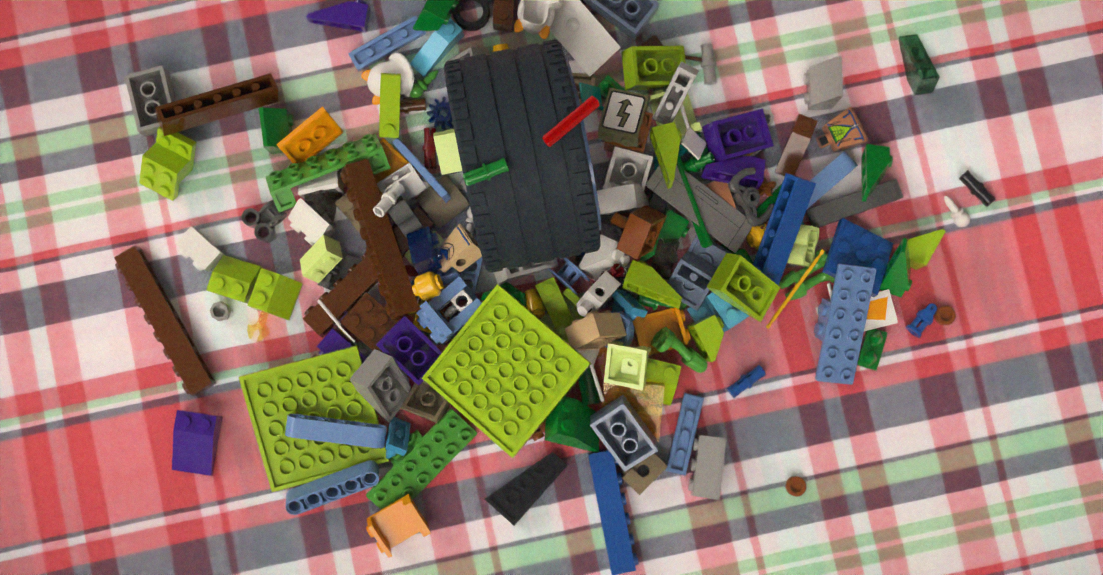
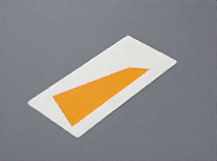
[816,289,898,331]

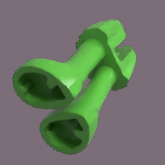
[779,249,835,301]
[651,327,708,373]

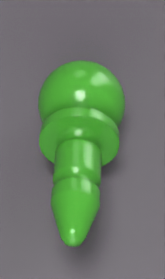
[410,70,438,98]

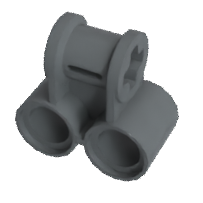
[388,196,423,238]
[241,200,287,243]

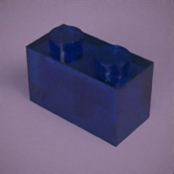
[406,226,443,275]

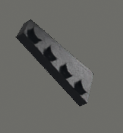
[484,452,568,526]

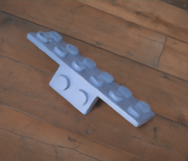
[814,263,876,385]

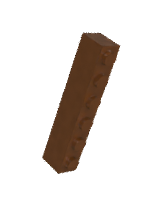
[155,73,278,136]

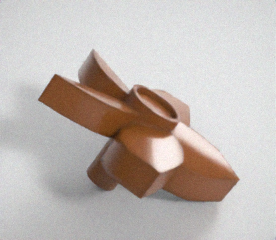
[757,177,777,196]

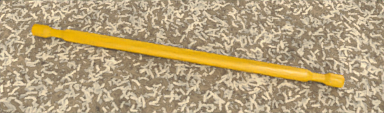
[766,249,825,329]

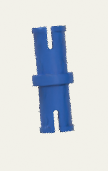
[726,365,766,398]

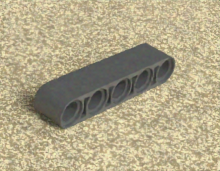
[806,179,903,228]

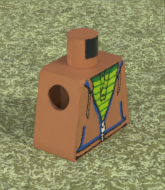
[816,106,868,152]

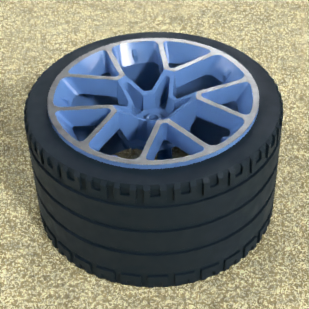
[444,39,601,273]

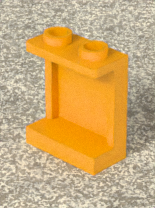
[632,307,691,356]

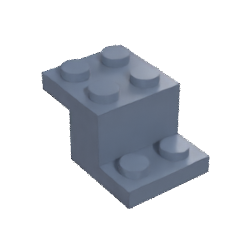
[668,235,733,311]

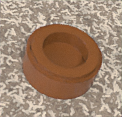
[934,305,956,326]
[785,476,806,497]

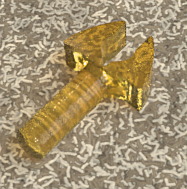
[247,311,270,342]

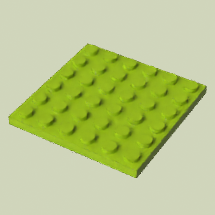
[422,284,591,458]
[238,345,389,492]

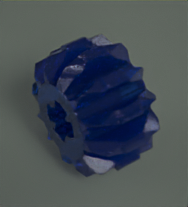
[427,97,453,131]

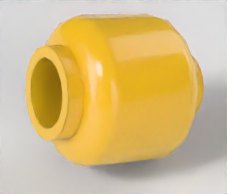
[746,222,768,250]
[412,271,444,301]

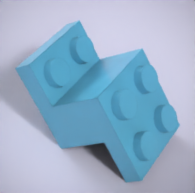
[686,292,749,332]

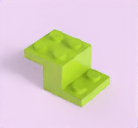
[139,126,197,201]

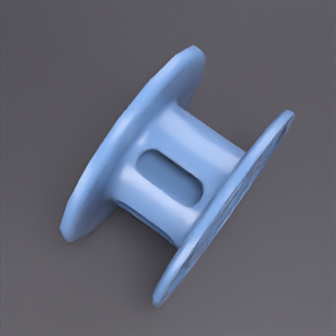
[547,258,590,295]

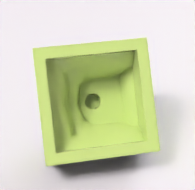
[604,341,651,390]

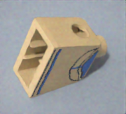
[437,224,482,273]

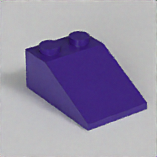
[702,108,774,162]
[376,316,442,386]
[172,410,223,476]

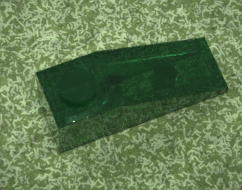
[898,34,940,96]

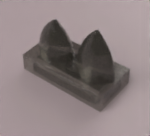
[304,190,342,222]
[651,238,680,279]

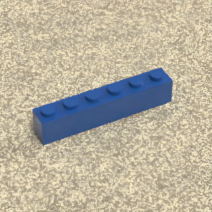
[753,173,816,286]
[588,450,639,575]

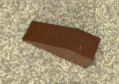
[774,114,818,176]

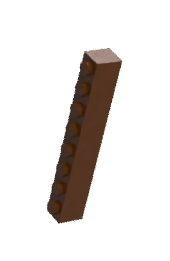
[341,159,420,321]
[303,207,435,337]
[114,246,217,396]

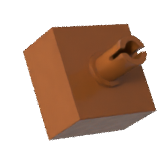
[611,205,667,260]

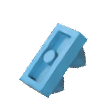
[612,289,648,321]
[385,417,411,459]

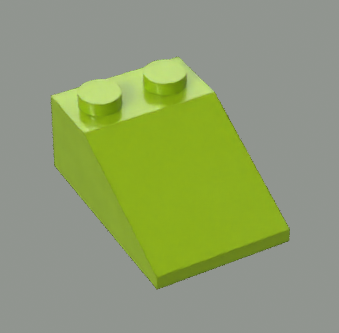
[621,46,686,91]
[707,253,781,322]

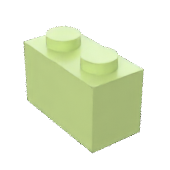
[433,129,462,175]
[300,234,343,283]

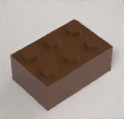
[340,292,399,353]

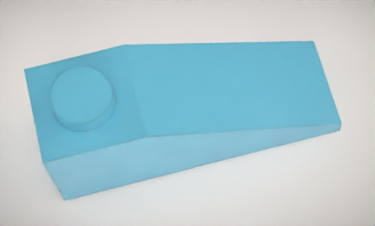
[410,18,464,77]

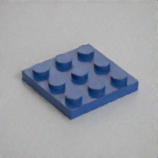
[822,218,894,297]

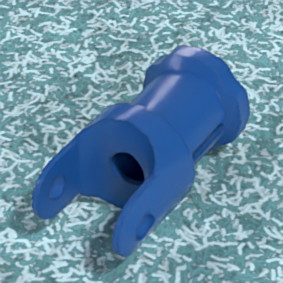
[905,303,937,338]

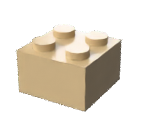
[565,310,627,351]

